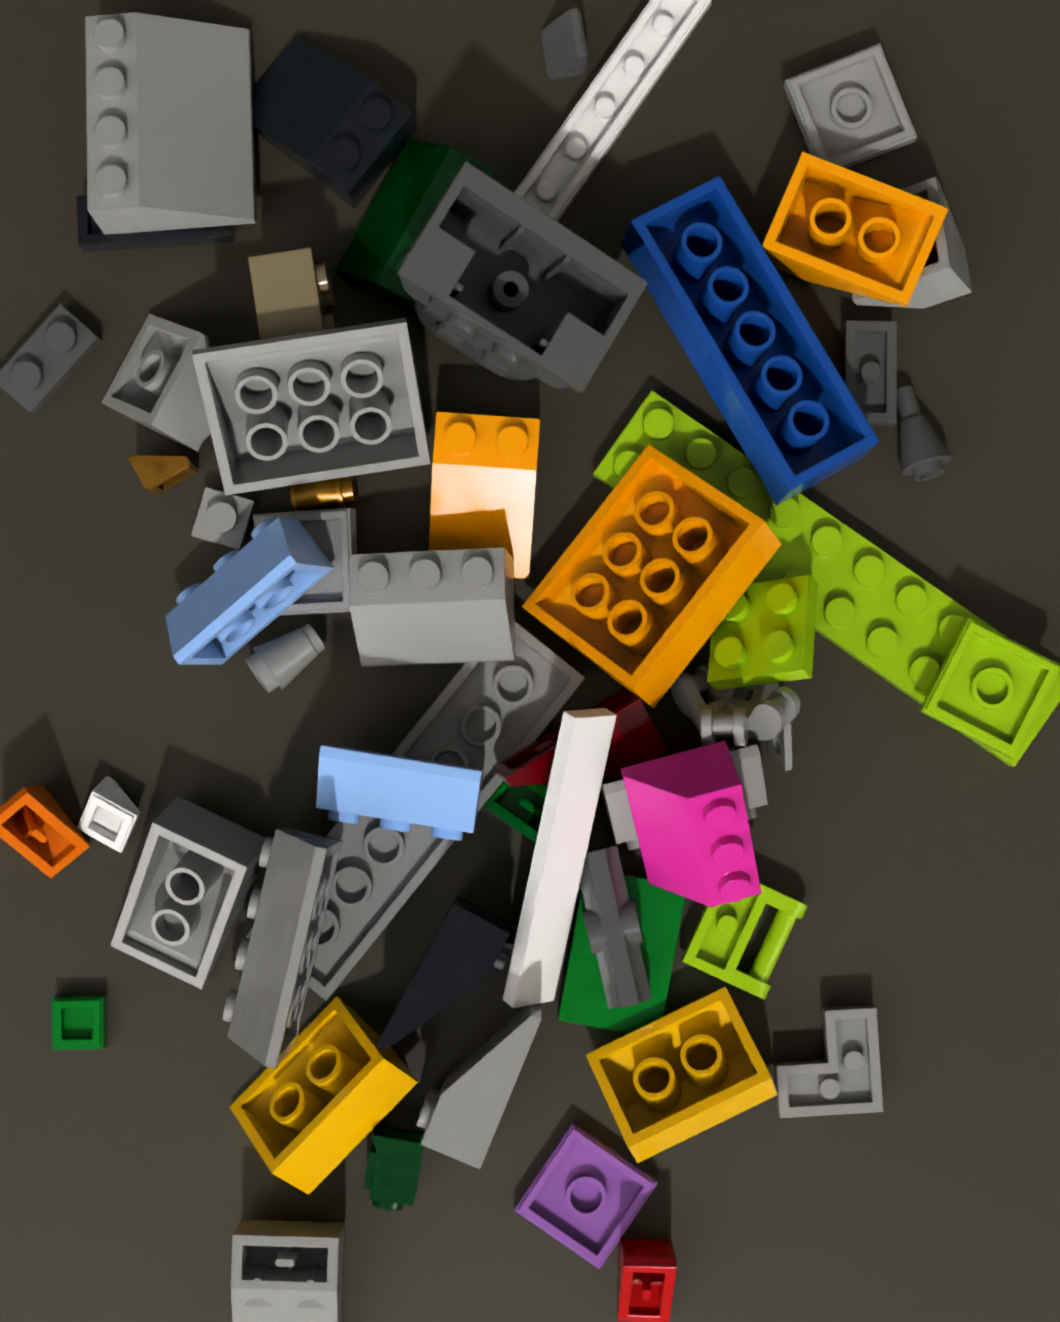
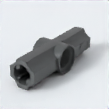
[579,844,652,1009]

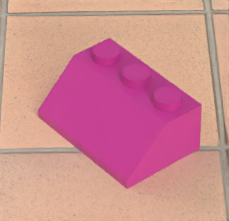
[621,740,762,907]

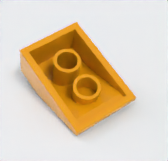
[762,151,949,307]
[428,412,540,579]

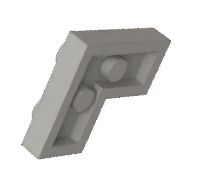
[774,1005,884,1118]

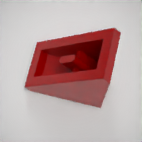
[617,1238,677,1322]

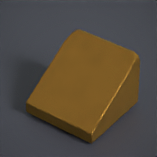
[128,455,199,495]

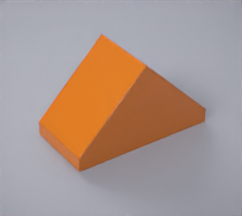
[0,785,91,879]

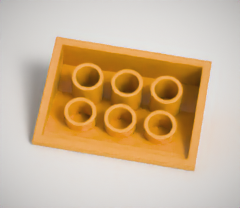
[522,444,782,709]

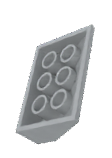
[85,12,256,235]
[192,318,431,495]
[223,827,343,1069]

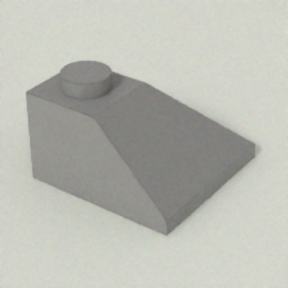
[852,177,972,309]
[101,314,211,452]

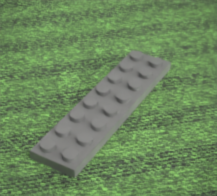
[246,622,585,1001]

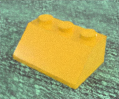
[586,986,777,1163]
[229,996,418,1195]

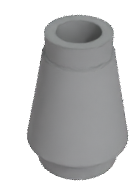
[245,624,325,693]

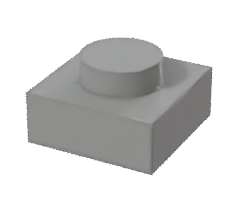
[191,487,257,551]

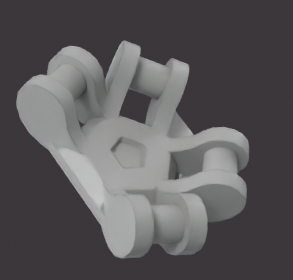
[671,663,801,771]

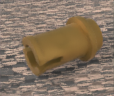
[290,476,357,512]

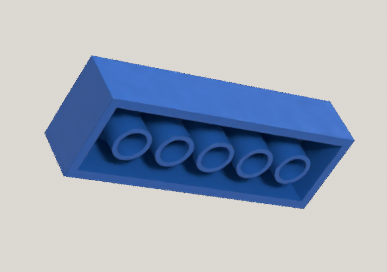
[621,176,880,506]

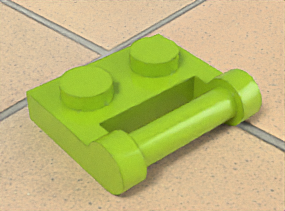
[681,883,808,1000]

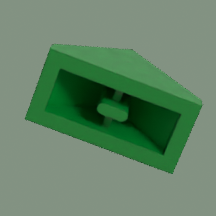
[483,781,548,843]

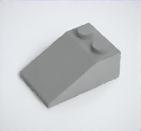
[110,796,265,990]
[416,1004,542,1169]

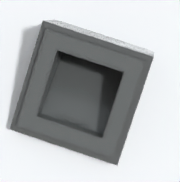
[541,8,588,80]

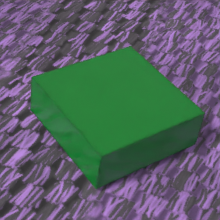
[52,995,107,1050]

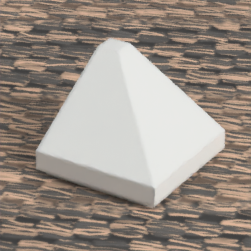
[77,775,140,853]

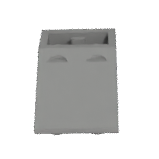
[231,1220,345,1322]

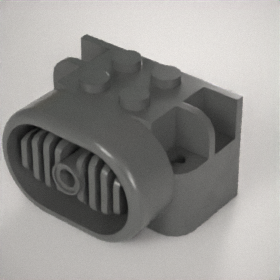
[397,161,648,393]

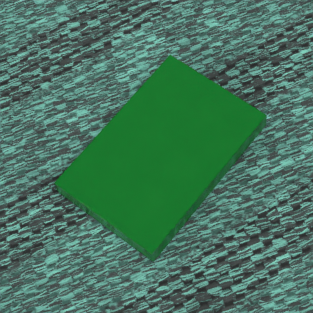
[558,873,685,1033]

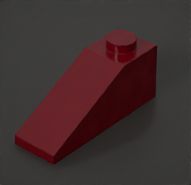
[493,689,667,787]

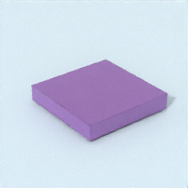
[514,1121,658,1269]

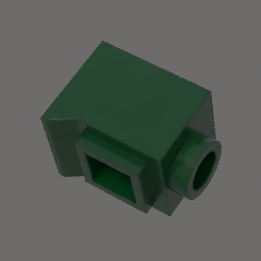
[363,1125,424,1211]

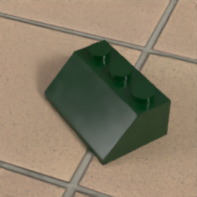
[336,138,497,316]

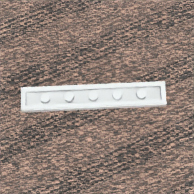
[514,0,712,222]
[503,708,617,1008]

